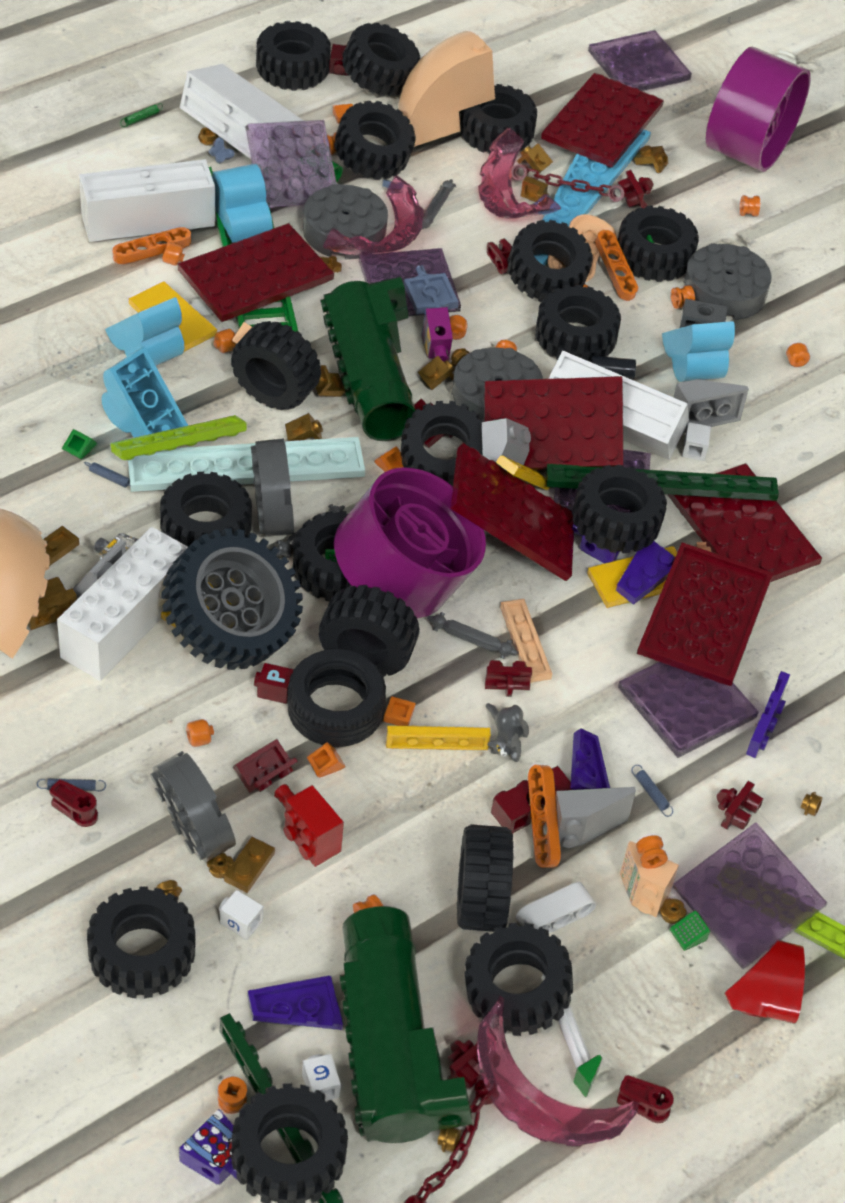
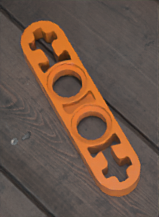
[112,227,191,264]
[595,230,638,301]
[528,765,561,868]

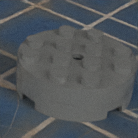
[303,183,388,259]
[684,243,772,320]
[452,347,543,422]
[251,438,294,537]
[150,751,236,862]

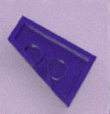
[616,541,675,605]
[746,671,790,758]
[570,728,610,790]
[247,975,343,1030]

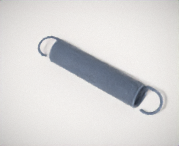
[84,462,130,488]
[631,765,673,817]
[37,778,106,792]

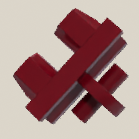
[617,170,654,208]
[485,660,532,697]
[716,781,764,830]
[447,1035,499,1090]

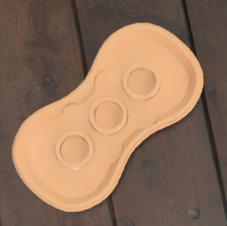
[548,214,616,282]

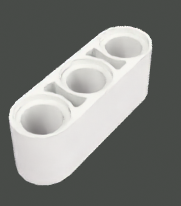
[516,882,596,934]

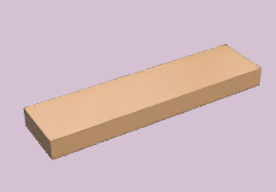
[500,599,552,683]

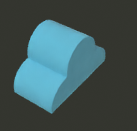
[212,164,273,243]
[105,297,184,366]
[662,321,735,382]
[101,346,188,438]

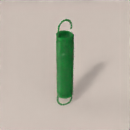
[120,103,163,127]

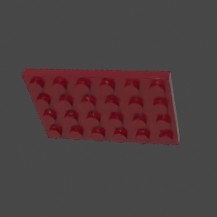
[541,73,664,168]
[178,223,334,322]
[485,376,624,470]
[451,443,574,581]
[668,463,822,582]
[637,542,773,687]

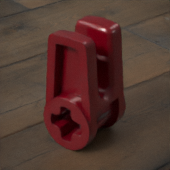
[487,238,512,274]
[49,780,98,827]
[617,1075,674,1124]

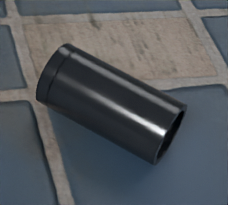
[590,356,636,381]

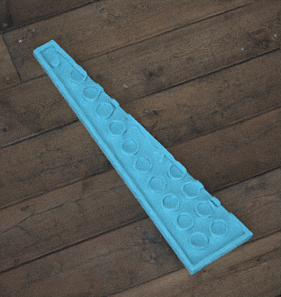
[535,130,651,266]

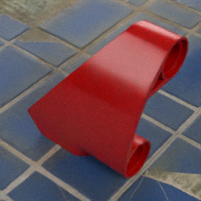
[724,940,805,1024]

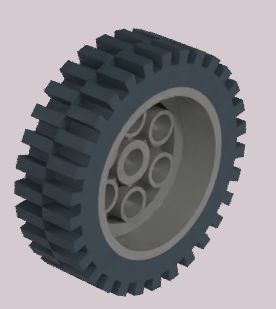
[162,529,303,670]

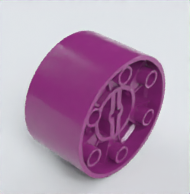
[705,46,811,172]
[334,468,486,618]

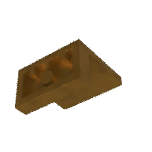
[28,577,77,630]

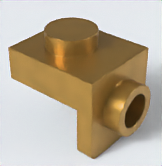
[517,143,553,173]
[634,145,668,173]
[521,176,549,211]
[417,356,455,390]
[316,365,345,397]
[285,413,323,441]

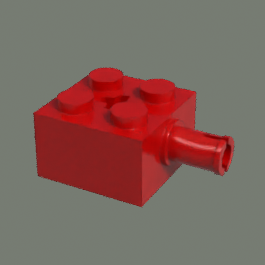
[274,784,344,867]

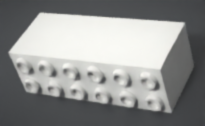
[180,64,305,167]
[79,159,215,242]
[548,351,689,460]
[57,527,188,681]

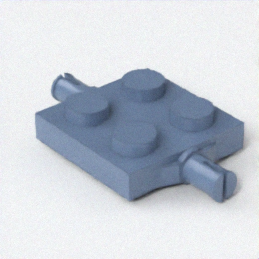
[404,265,459,314]

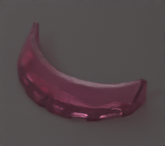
[479,128,561,219]
[323,175,424,255]
[477,996,639,1146]

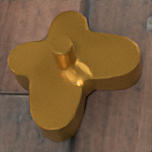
[320,256,342,273]

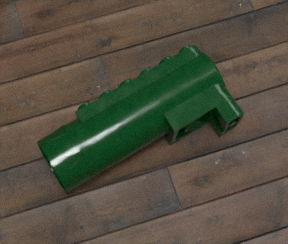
[320,276,416,441]
[340,906,473,1143]

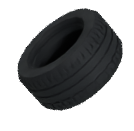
[288,649,386,747]

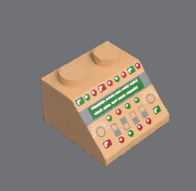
[620,841,679,917]

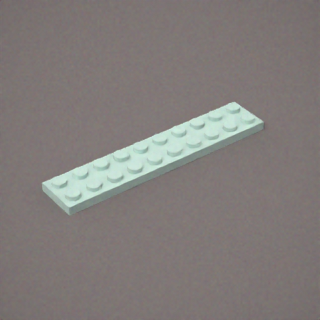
[128,437,365,492]

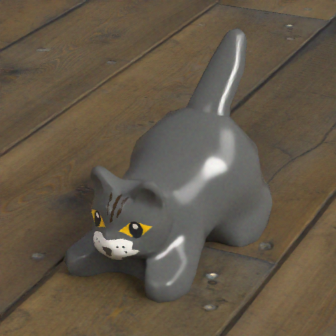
[486,703,529,762]

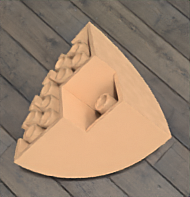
[398,31,495,147]
[0,509,50,659]

